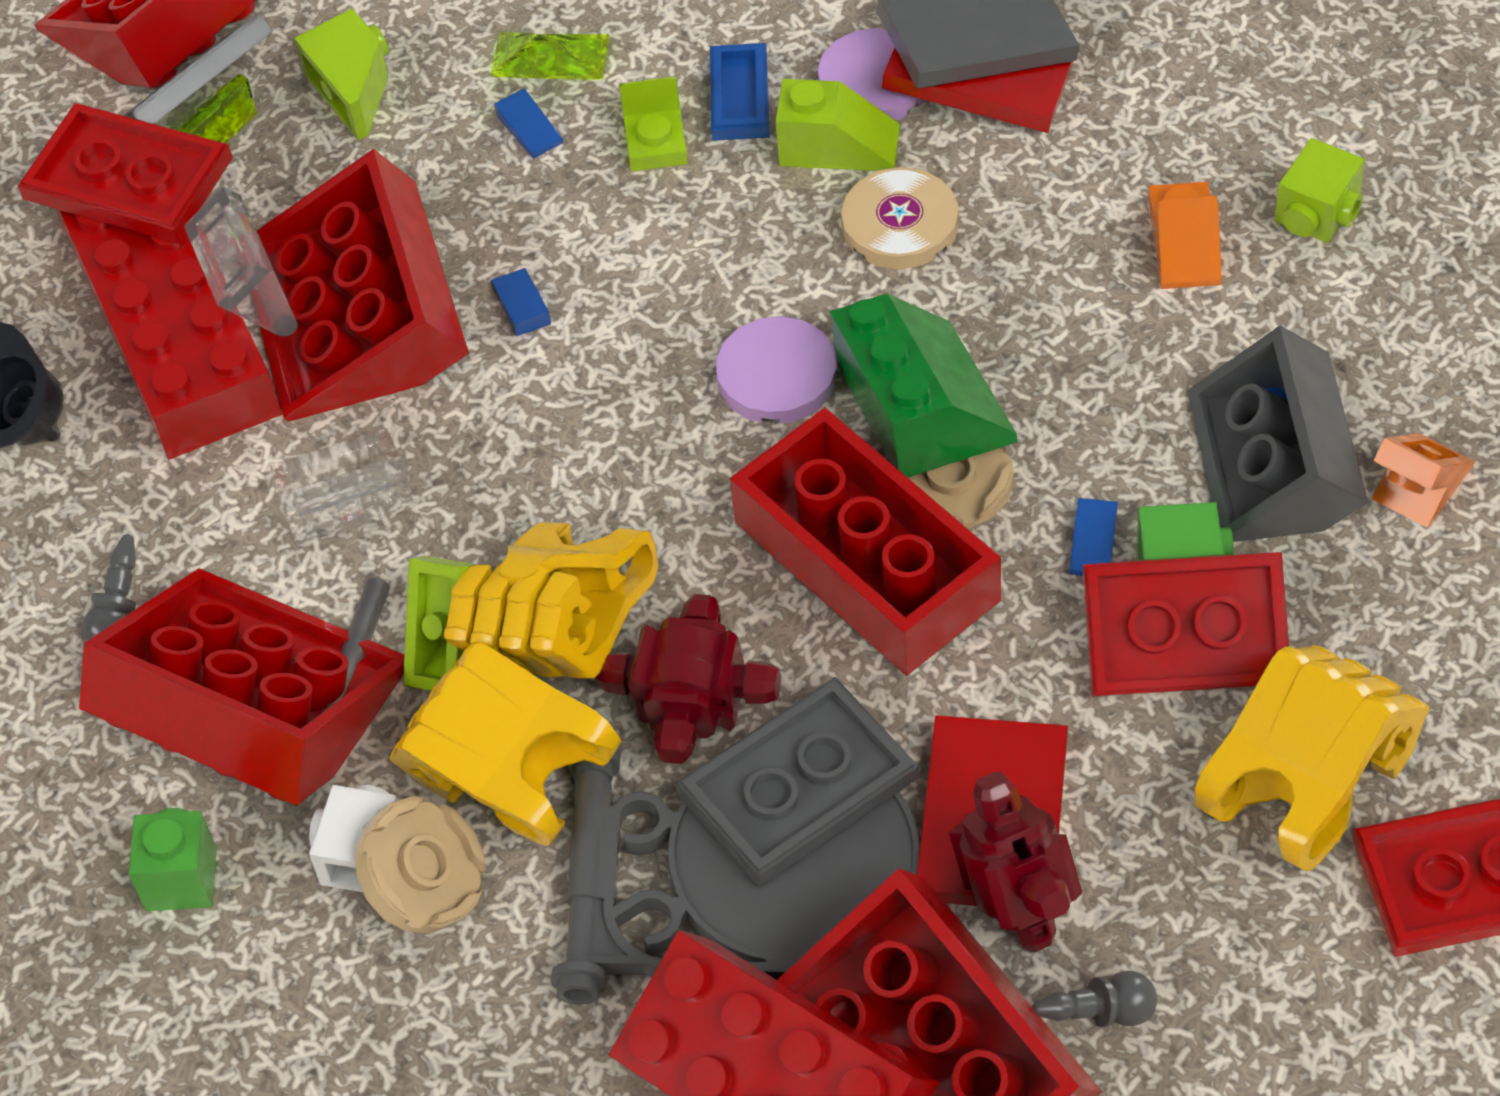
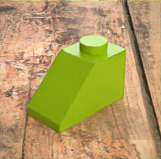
[294,8,389,141]
[776,79,900,171]

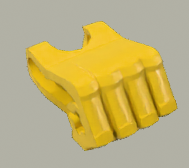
[444,522,658,679]
[389,642,622,846]
[1195,645,1430,871]

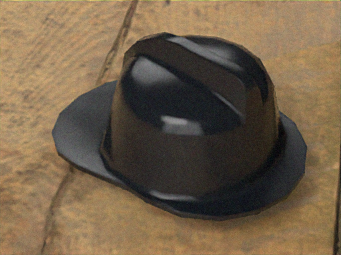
[0,322,64,448]

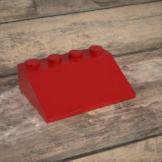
[34,0,256,89]
[238,149,469,422]
[79,568,405,806]
[777,868,1102,1096]

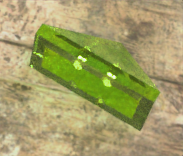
[491,31,610,80]
[170,73,258,143]

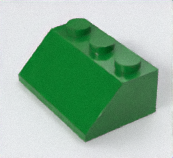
[830,293,1017,477]

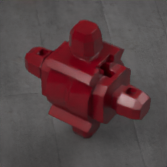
[595,594,781,764]
[949,772,1082,952]

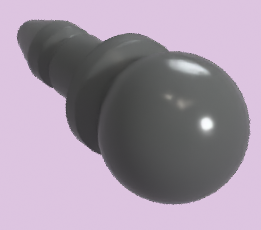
[82,534,136,642]
[1032,971,1157,1027]

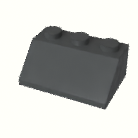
[1187,326,1368,542]

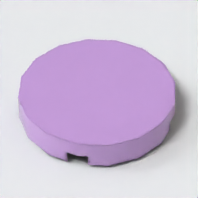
[817,28,925,121]
[715,316,837,423]

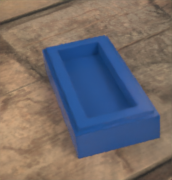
[710,43,770,141]

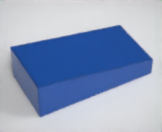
[494,88,563,159]
[491,268,551,337]
[1069,498,1118,576]

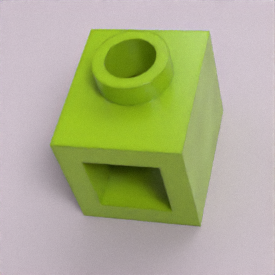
[1274,137,1365,243]

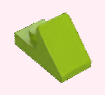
[619,76,688,172]
[403,556,477,691]

